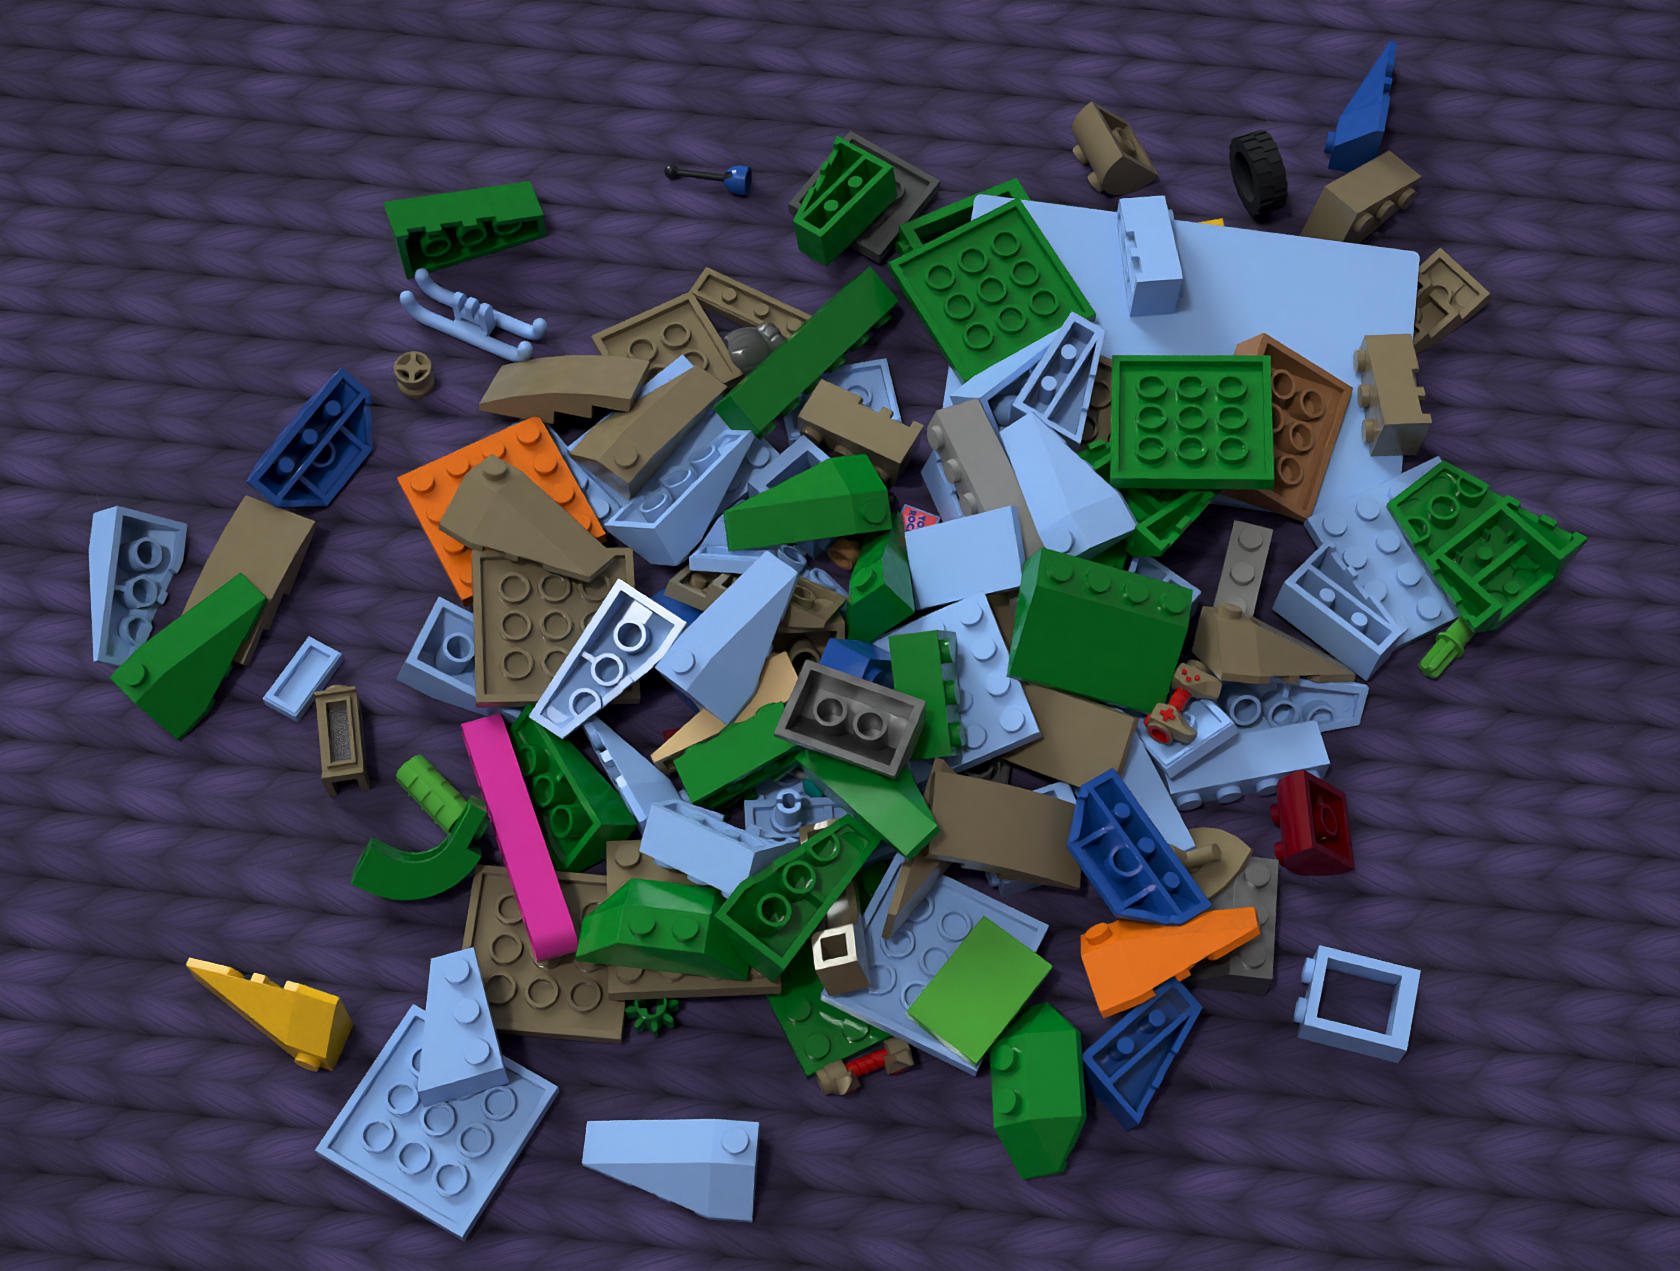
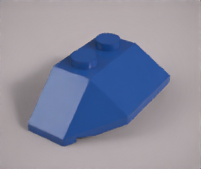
[245,367,373,508]
[1066,768,1212,926]

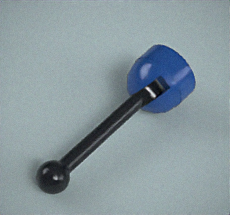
[664,164,752,196]

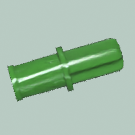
[1418,615,1475,679]

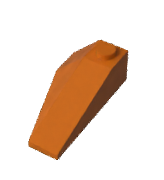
[1080,906,1261,1019]

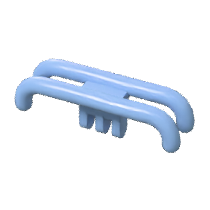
[400,268,548,363]

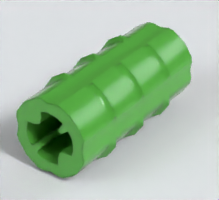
[396,754,467,835]

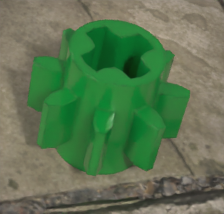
[625,998,679,1038]

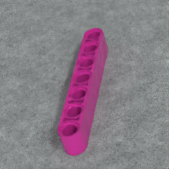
[460,713,578,963]

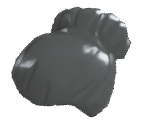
[724,322,786,378]

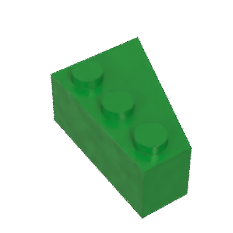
[793,136,898,267]
[888,630,965,761]
[673,701,805,821]

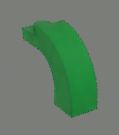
[351,795,490,900]

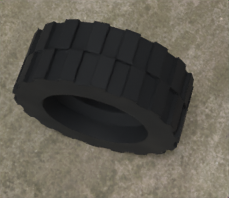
[1229,129,1288,216]

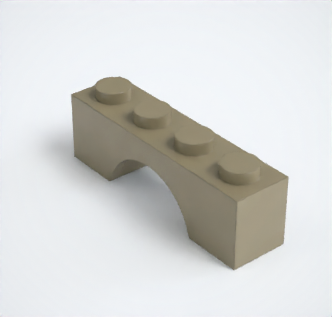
[799,818,871,996]

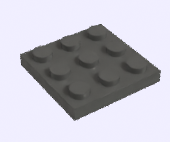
[788,131,941,264]

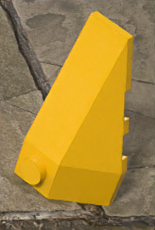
[186,957,354,1072]

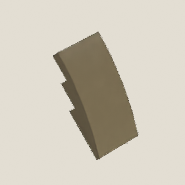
[479,355,650,424]
[181,495,318,666]
[664,564,848,628]
[997,681,1139,787]
[924,771,1081,890]

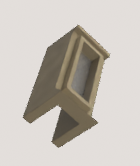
[314,685,370,797]

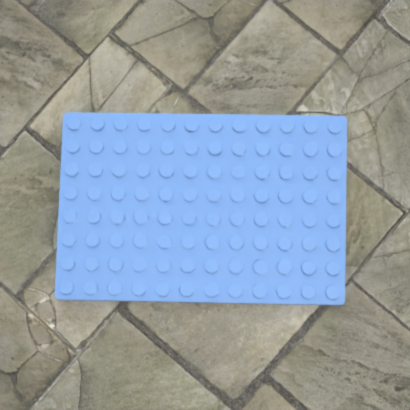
[943,194,1420,516]

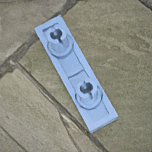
[744,788,871,842]

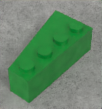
[383,181,547,280]

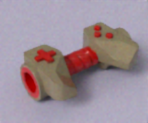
[1144,660,1222,744]
[815,1037,914,1096]

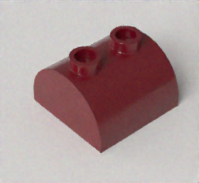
[1270,769,1355,876]

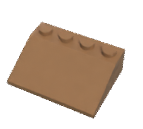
[1220,333,1353,522]

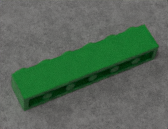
[713,266,899,440]

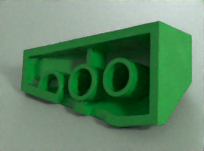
[723,454,893,552]
[110,572,269,742]
[508,704,638,873]
[713,813,882,983]

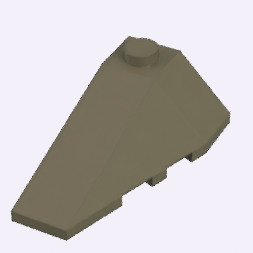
[569,365,727,500]

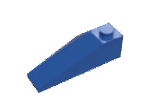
[1324,41,1397,173]

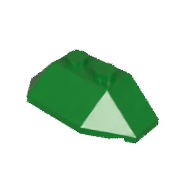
[576,878,750,982]
[990,1002,1087,1181]

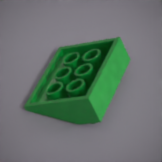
[1006,547,1193,715]

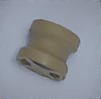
[393,351,436,399]

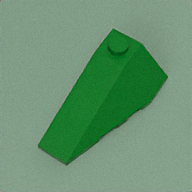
[845,510,915,642]
[794,748,941,861]

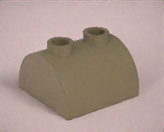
[1072,101,1159,195]

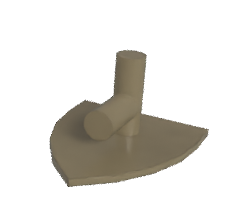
[1169,827,1254,900]

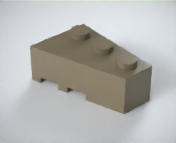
[1299,150,1422,244]
[1353,334,1432,457]
[796,379,924,487]

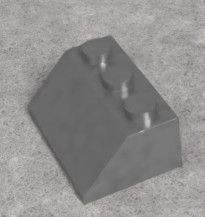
[774,659,926,779]
[1181,856,1279,996]

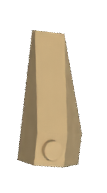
[650,651,798,775]

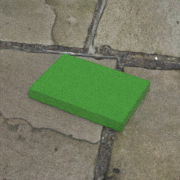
[906,916,1053,1068]

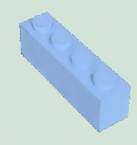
[1154,720,1330,811]

